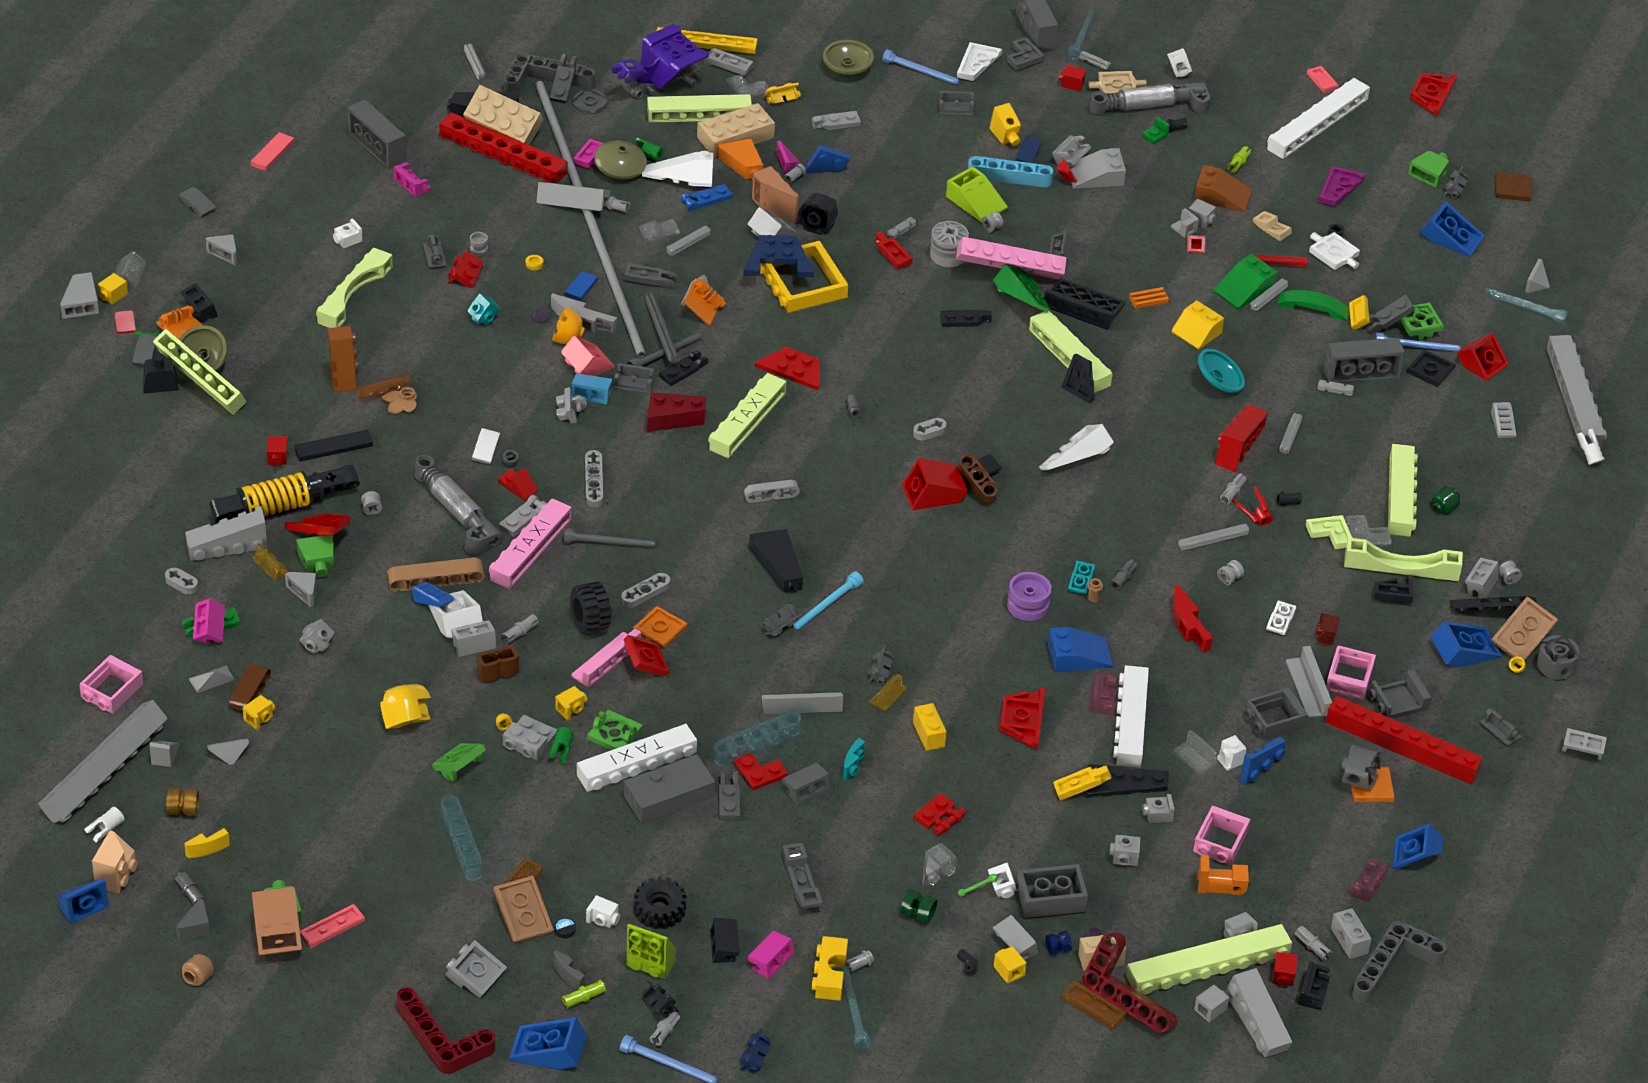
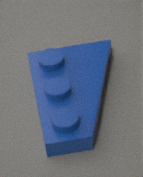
[1240,737,1286,785]

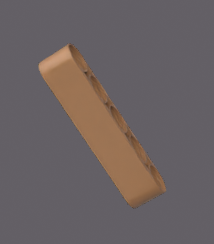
[387,558,485,592]

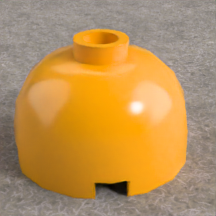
[552,307,585,344]

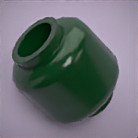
[1432,487,1460,514]

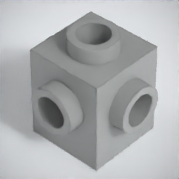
[299,619,335,653]
[1109,835,1140,866]

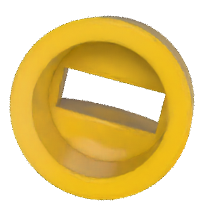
[1509,656,1526,673]
[496,713,513,731]

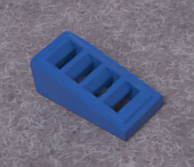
[412,582,454,607]

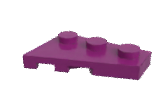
[1319,166,1366,206]

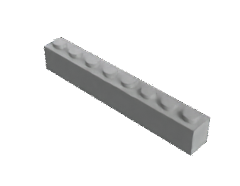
[1547,335,1607,448]
[38,700,168,823]

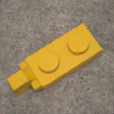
[1053,765,1111,801]

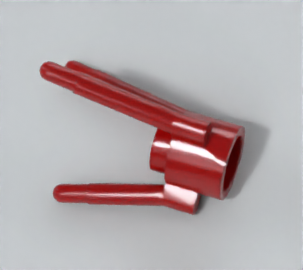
[1232,486,1273,526]

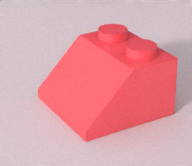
[561,335,615,376]

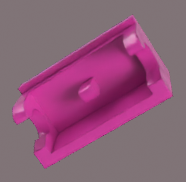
[394,162,431,197]
[193,598,225,644]
[748,931,794,979]

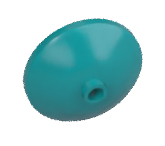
[1198,349,1245,393]

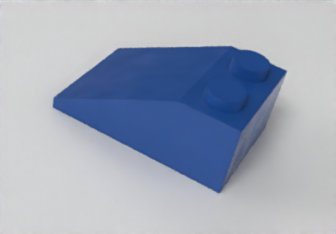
[1420,201,1485,257]
[1431,621,1502,667]
[1048,627,1113,672]
[509,1017,587,1069]

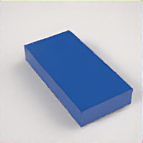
[565,271,598,302]

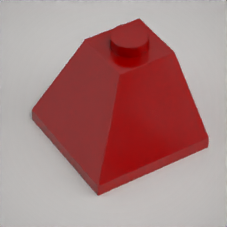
[1456,332,1509,381]

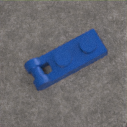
[681,184,733,211]

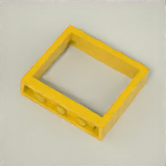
[760,241,848,313]

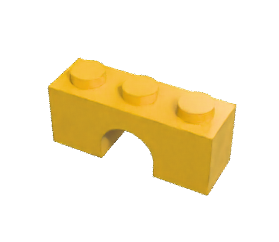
[812,936,848,1001]

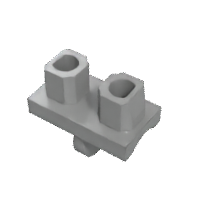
[556,387,587,423]

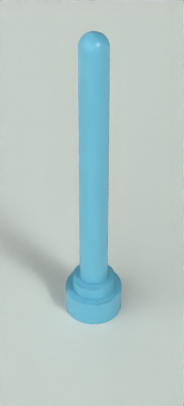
[793,571,864,630]

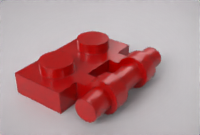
[913,793,966,836]

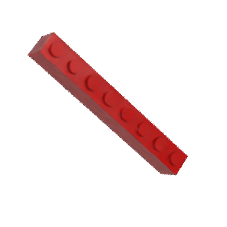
[1326,695,1483,785]

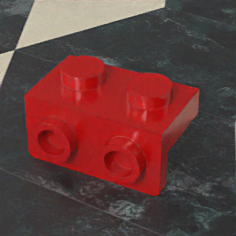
[448,250,484,288]

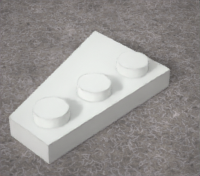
[957,42,1002,81]

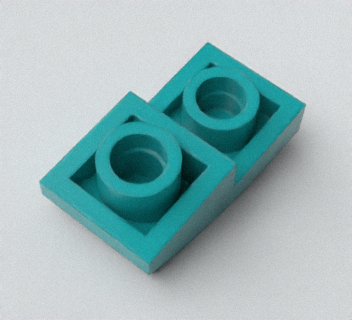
[1068,561,1095,595]
[843,738,865,781]

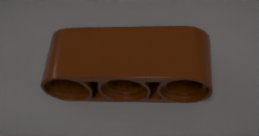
[958,453,998,504]
[229,663,271,712]

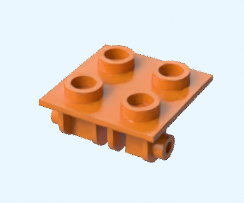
[683,279,726,325]
[156,305,202,340]

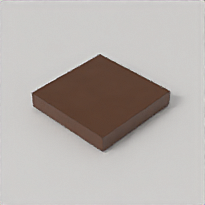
[1495,171,1531,202]

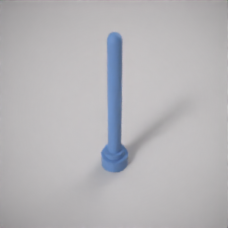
[882,49,959,85]
[1374,333,1461,352]
[619,1034,717,1083]

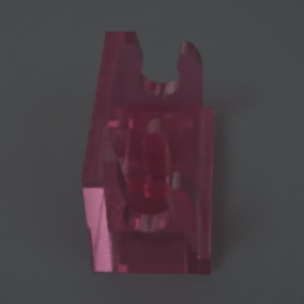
[1091,672,1117,716]
[1348,859,1389,903]

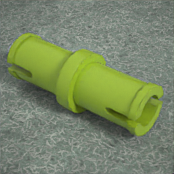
[1227,146,1251,173]
[562,979,606,1009]

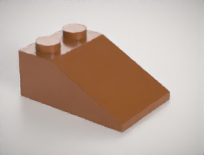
[1194,165,1252,212]

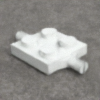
[1309,232,1360,270]

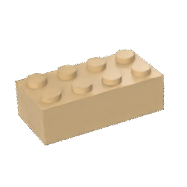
[463,85,543,145]
[697,103,775,158]

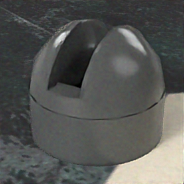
[503,450,518,467]

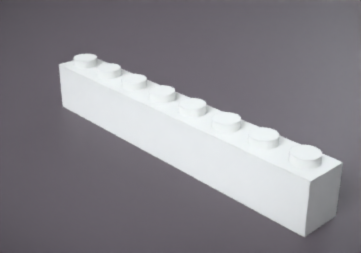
[1267,78,1370,159]

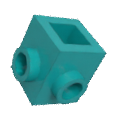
[467,293,500,325]

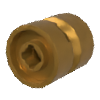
[166,788,199,816]

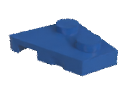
[805,145,850,173]

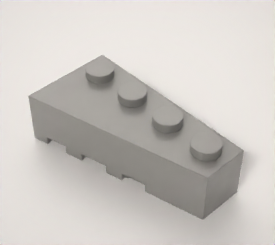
[185,506,267,561]
[1225,968,1292,1058]

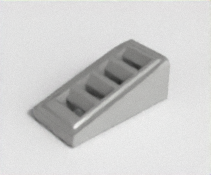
[1491,402,1516,438]

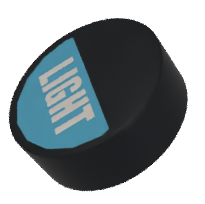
[555,918,576,939]

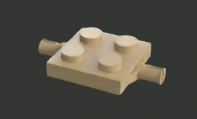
[1088,71,1147,94]

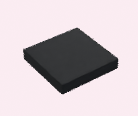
[1406,349,1456,387]

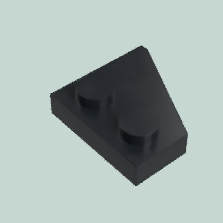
[1062,354,1095,403]
[1374,575,1414,603]

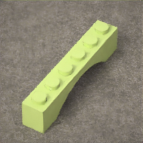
[316,248,393,328]
[1344,538,1463,581]

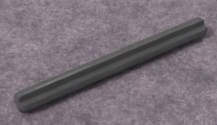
[645,294,678,363]

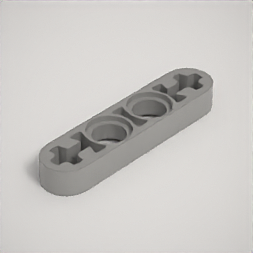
[585,450,603,508]

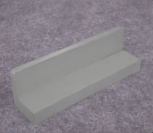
[536,182,610,211]
[1286,646,1332,718]
[762,692,844,714]

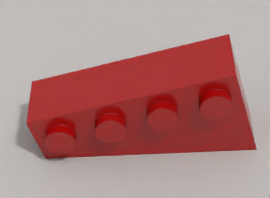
[1215,404,1268,472]

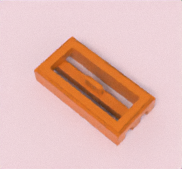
[1129,287,1169,309]

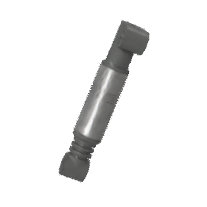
[1089,82,1210,115]
[414,455,504,555]

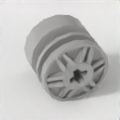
[930,221,969,267]

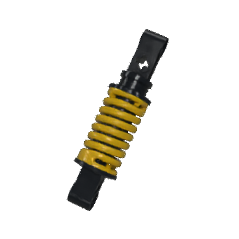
[209,465,360,523]

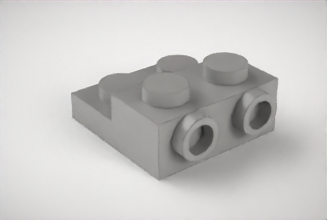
[502,715,557,760]
[445,940,507,998]

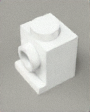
[1167,48,1192,77]
[333,219,362,249]
[1216,735,1247,771]
[988,863,1017,898]
[586,895,620,928]

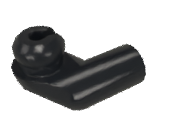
[957,949,978,976]

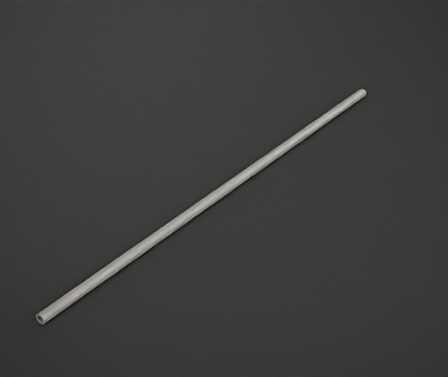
[535,81,646,358]

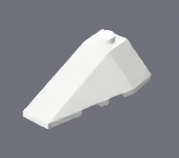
[642,151,713,187]
[1039,424,1114,470]

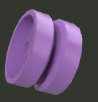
[1007,572,1052,621]

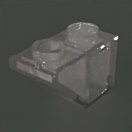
[921,842,957,888]

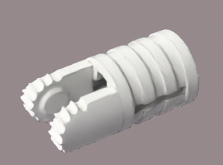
[1577,428,1604,465]
[84,807,125,843]

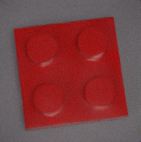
[624,635,670,677]

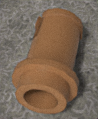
[1088,578,1103,602]

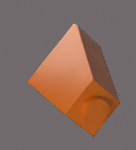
[717,139,763,180]

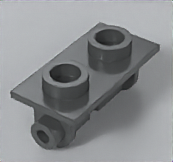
[1443,166,1468,199]
[423,234,447,268]
[762,604,802,636]
[868,645,893,685]
[1479,708,1522,746]

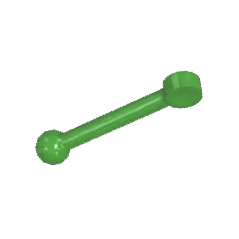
[958,874,998,897]

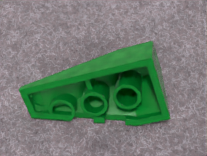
[993,264,1050,312]

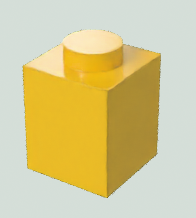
[98,273,128,304]
[993,946,1027,984]

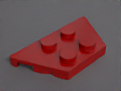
[1410,73,1458,116]
[755,347,819,391]
[284,513,351,536]
[1000,687,1045,749]

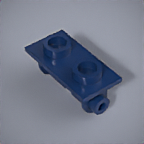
[739,1028,771,1074]

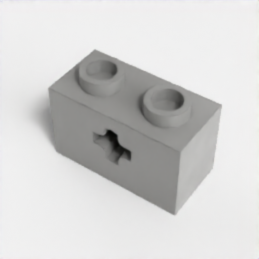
[1331,908,1371,959]

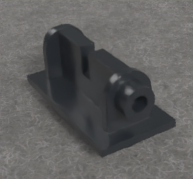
[643,980,679,1017]

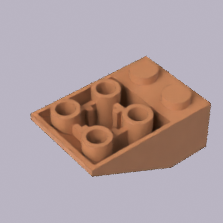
[752,166,799,223]
[252,887,302,956]

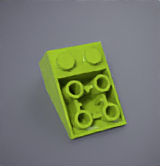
[946,166,1008,223]
[627,924,676,979]

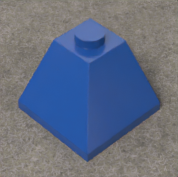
[1392,823,1444,869]
[58,878,109,924]

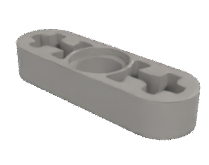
[744,480,800,503]
[621,573,670,608]

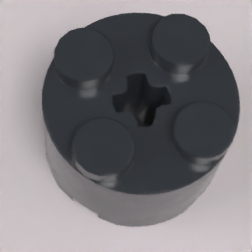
[797,193,838,235]

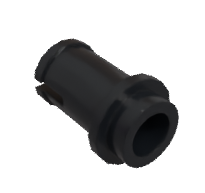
[1166,118,1187,132]
[1276,491,1302,506]

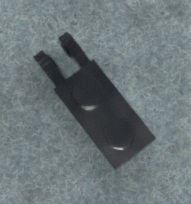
[659,350,709,386]

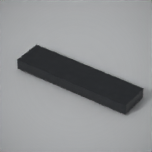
[295,429,373,462]

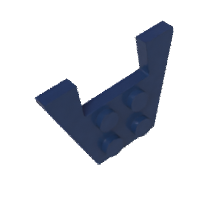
[743,235,814,277]

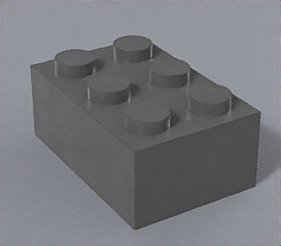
[1016,864,1088,918]

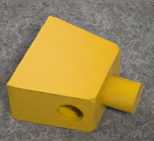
[990,103,1021,146]

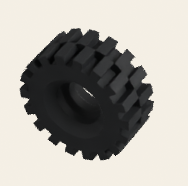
[634,877,686,929]

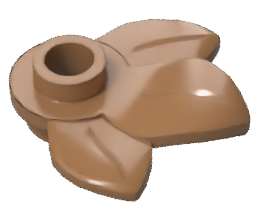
[382,387,417,414]

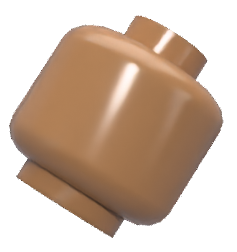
[182,954,214,986]

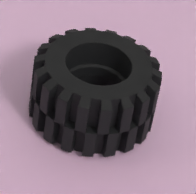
[570,581,612,634]

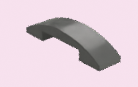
[782,843,823,909]

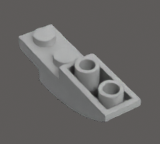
[551,293,617,334]

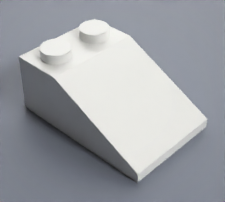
[428,590,483,638]

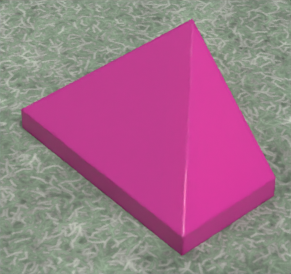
[777,141,800,174]

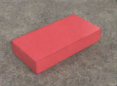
[1307,66,1339,93]

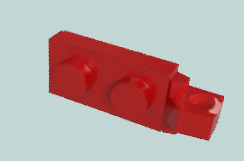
[875,231,913,270]

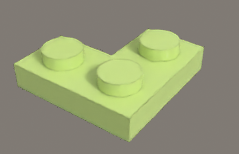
[1306,515,1352,549]

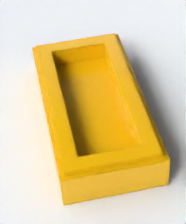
[1349,295,1370,330]

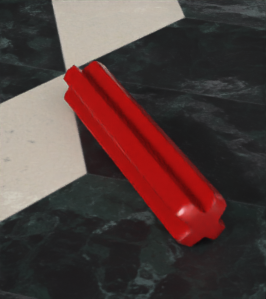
[1256,255,1308,268]

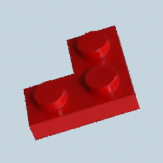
[733,753,788,791]

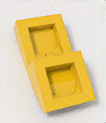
[185,828,230,858]

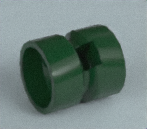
[900,889,938,924]

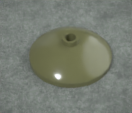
[823,40,874,75]
[594,140,647,179]
[178,325,228,376]

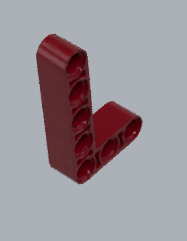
[1082,932,1178,1032]
[396,987,496,1074]

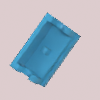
[571,373,612,404]

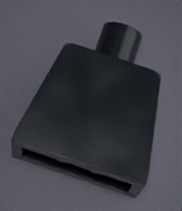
[142,353,179,394]

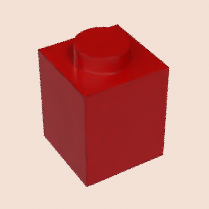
[1059,65,1086,92]
[267,436,288,466]
[1272,952,1297,987]

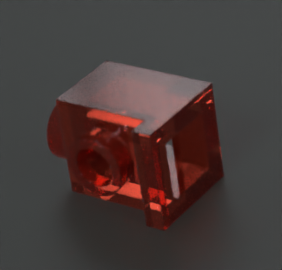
[1316,613,1340,646]

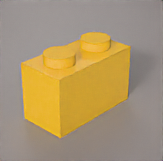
[913,703,946,751]

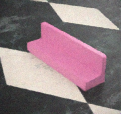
[572,628,641,688]

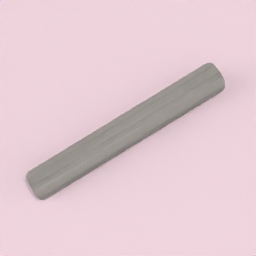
[1178,524,1249,551]

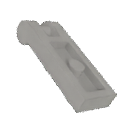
[703,48,753,76]
[499,495,547,537]

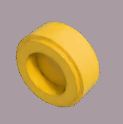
[525,255,543,270]

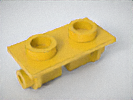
[764,83,801,105]

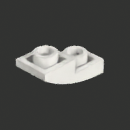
[472,428,500,464]
[1266,601,1296,635]

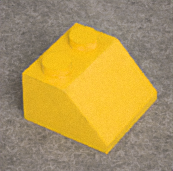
[1171,300,1224,349]

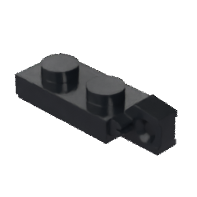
[940,310,992,327]

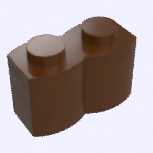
[477,646,519,682]

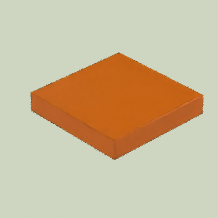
[633,606,688,649]
[1351,767,1395,802]

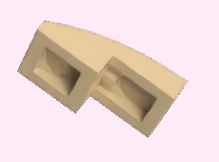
[1253,211,1292,241]

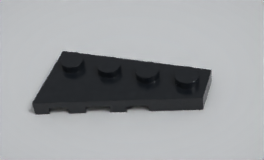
[1450,596,1536,611]
[1086,764,1169,798]

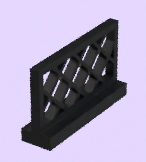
[1044,278,1126,330]

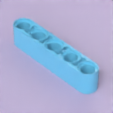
[968,156,1053,188]

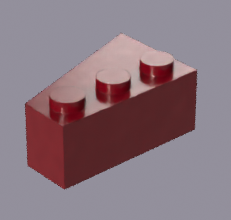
[647,392,707,433]

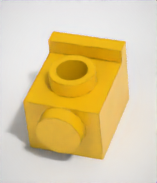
[555,686,587,721]
[243,695,275,730]

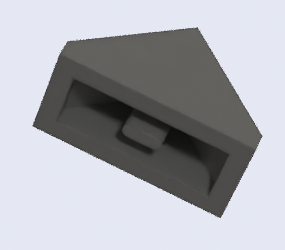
[176,899,210,941]

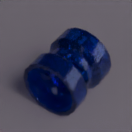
[1045,931,1072,955]

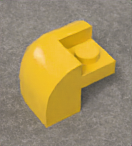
[380,684,431,729]

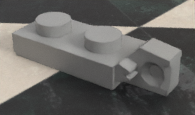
[812,111,861,130]

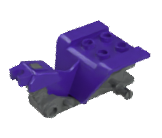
[612,24,709,99]

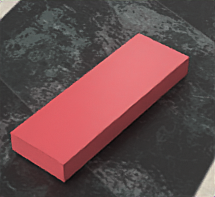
[251,132,294,171]
[300,904,365,948]

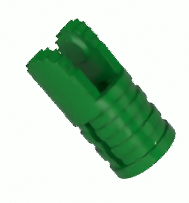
[635,137,664,162]
[548,727,574,765]

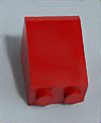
[902,458,968,511]

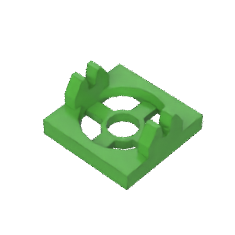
[1400,303,1444,341]
[587,710,643,750]
[432,743,486,781]

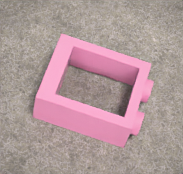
[1326,646,1376,700]
[80,655,143,714]
[1193,806,1250,865]

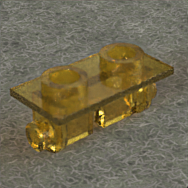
[253,544,288,582]
[869,674,907,712]

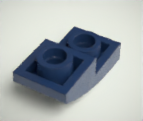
[1016,135,1043,163]

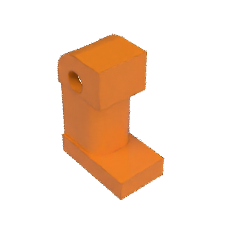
[1197,855,1249,895]

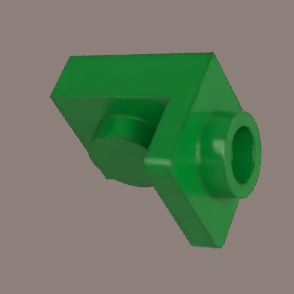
[1142,117,1170,145]

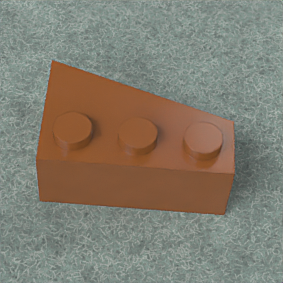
[328,326,358,393]

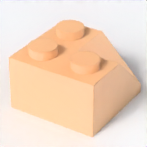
[92,831,138,893]

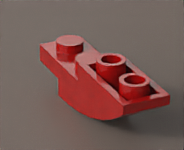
[1172,585,1213,653]

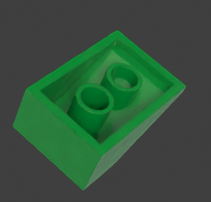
[1213,254,1278,310]

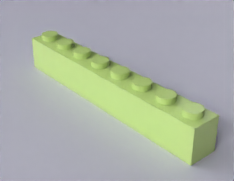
[1126,924,1292,995]

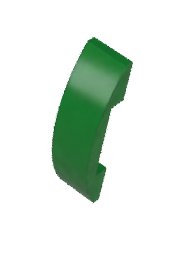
[1277,290,1350,321]

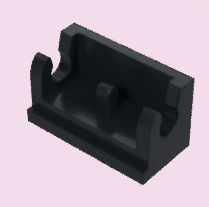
[180,283,218,322]
[710,917,740,963]
[1298,961,1330,1011]

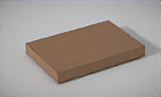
[1491,596,1559,661]
[493,876,554,944]

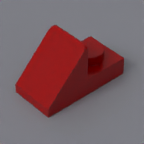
[498,468,538,501]

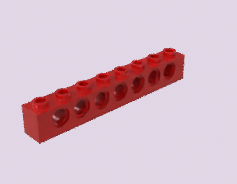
[439,112,568,184]

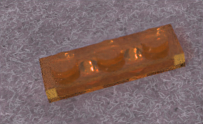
[1061,980,1126,1030]

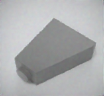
[60,272,99,319]

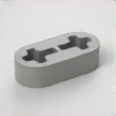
[913,418,946,440]
[165,568,198,594]

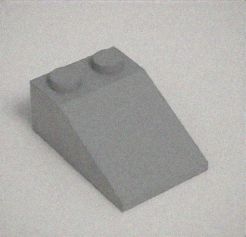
[1069,148,1126,189]

